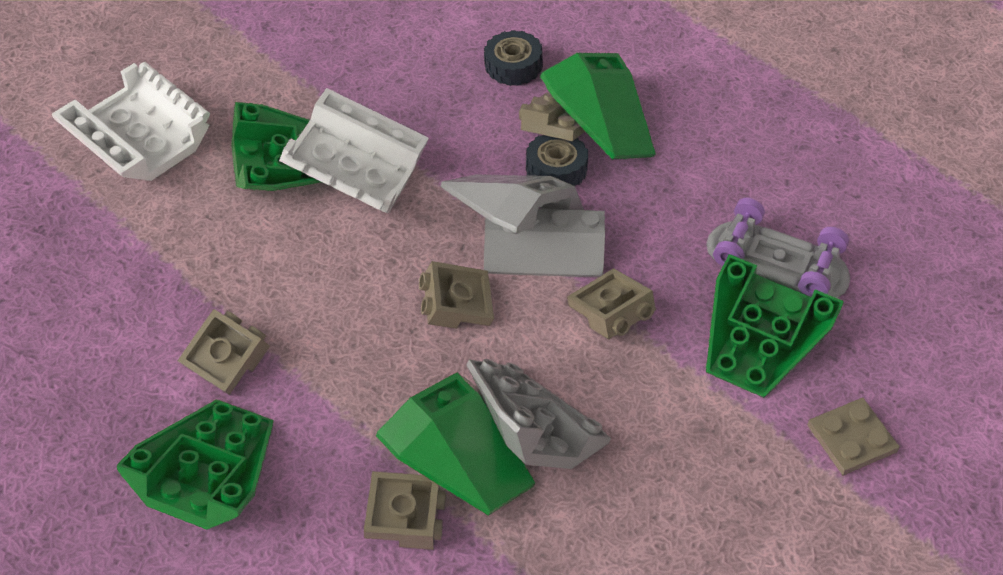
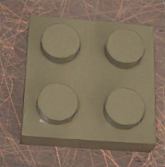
[807,397,900,476]

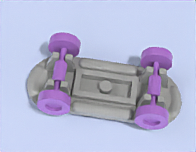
[706,198,850,298]

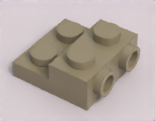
[519,92,585,141]
[418,261,494,329]
[567,268,656,339]
[177,309,270,395]
[364,471,446,550]

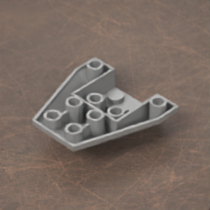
[441,174,584,234]
[466,359,611,469]

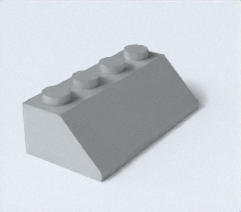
[484,209,605,278]

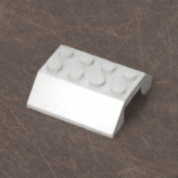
[52,62,210,181]
[279,88,429,213]

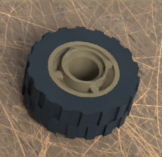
[484,30,543,86]
[526,135,589,186]

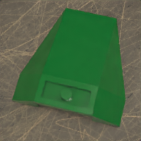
[540,53,656,160]
[231,102,322,191]
[706,254,844,398]
[376,372,535,516]
[117,399,274,530]

